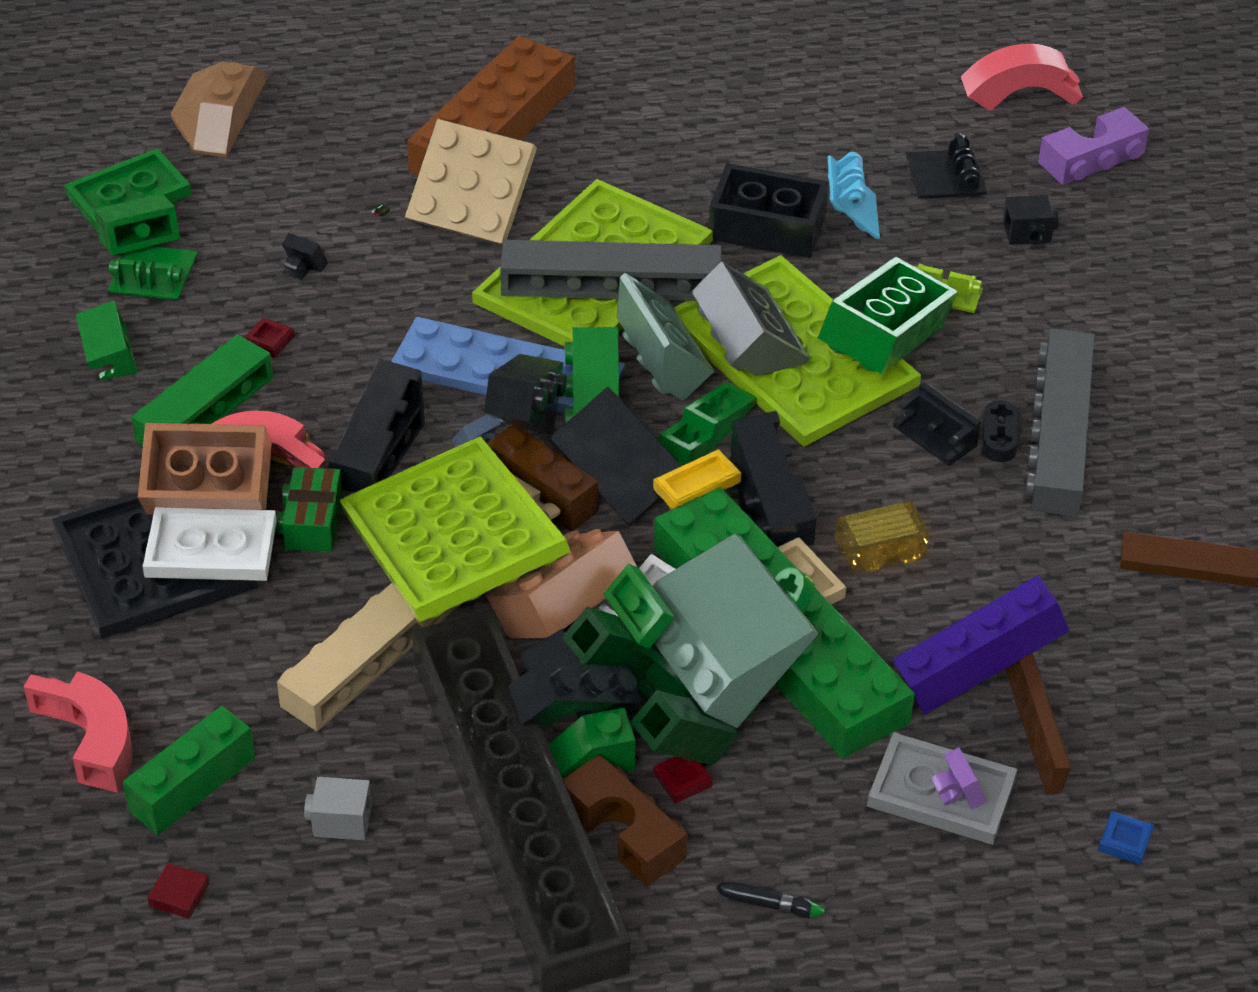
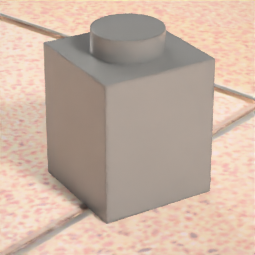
[304,777,372,840]

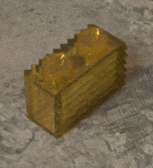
[835,500,929,573]

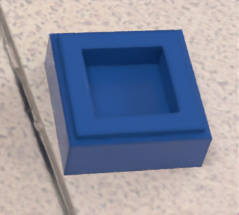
[1098,811,1154,865]

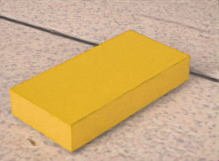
[653,449,741,509]

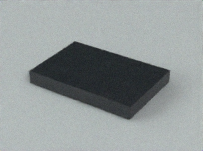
[550,386,681,525]

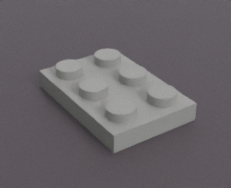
[867,732,1018,845]

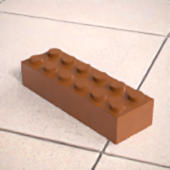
[407,36,575,175]

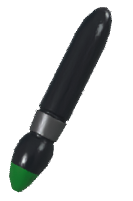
[717,882,825,918]

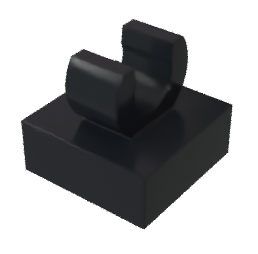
[282,233,328,280]

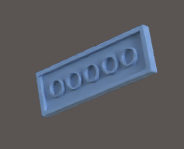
[391,317,625,413]

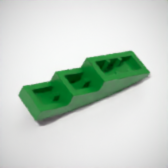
[658,381,757,466]

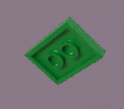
[64,148,192,233]

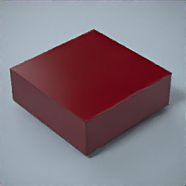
[244,317,295,358]
[653,757,712,804]
[147,863,209,919]

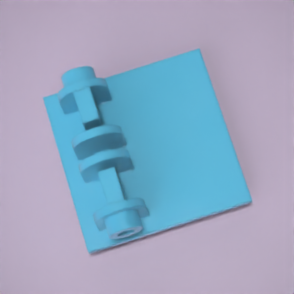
[827,152,880,239]

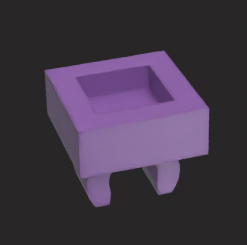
[931,747,987,809]

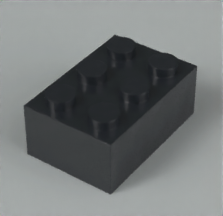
[708,163,829,258]

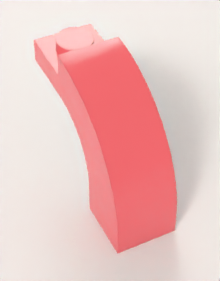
[961,44,1083,110]
[212,410,327,469]
[24,671,133,793]

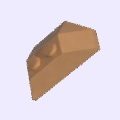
[171,62,268,158]

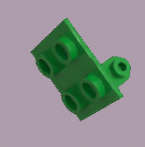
[108,246,198,301]

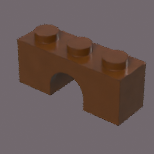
[487,424,598,532]
[560,754,687,887]

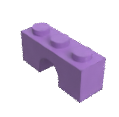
[1038,107,1149,185]

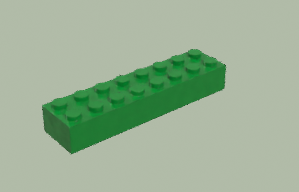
[654,487,915,760]

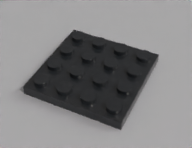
[52,492,258,639]

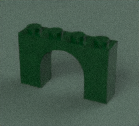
[562,607,740,765]

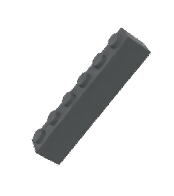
[500,239,721,301]
[1025,328,1095,517]

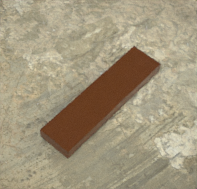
[1120,531,1258,587]
[1005,653,1071,795]

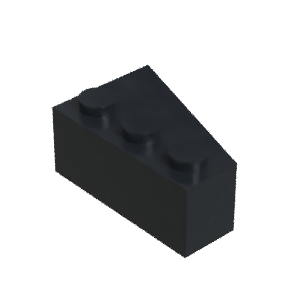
[484,354,567,435]
[329,358,425,493]
[730,411,816,547]

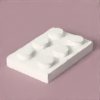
[143,507,277,581]

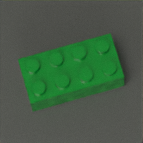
[818,257,958,374]

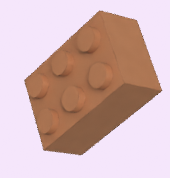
[138,423,272,515]
[486,529,638,638]

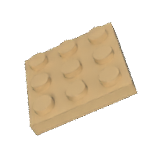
[405,119,537,246]

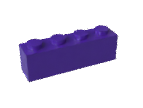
[892,575,1070,715]

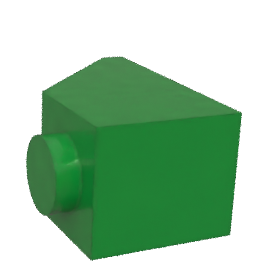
[541,707,635,787]

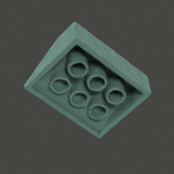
[653,533,819,728]

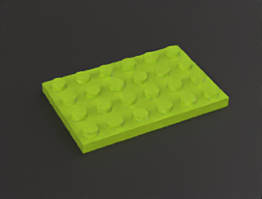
[472,179,713,347]
[673,255,921,447]
[339,436,571,623]

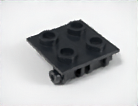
[906,133,987,198]

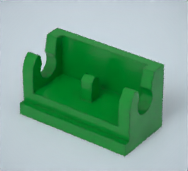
[76,301,138,380]

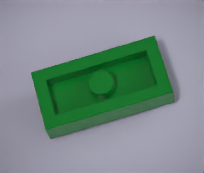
[603,563,675,649]

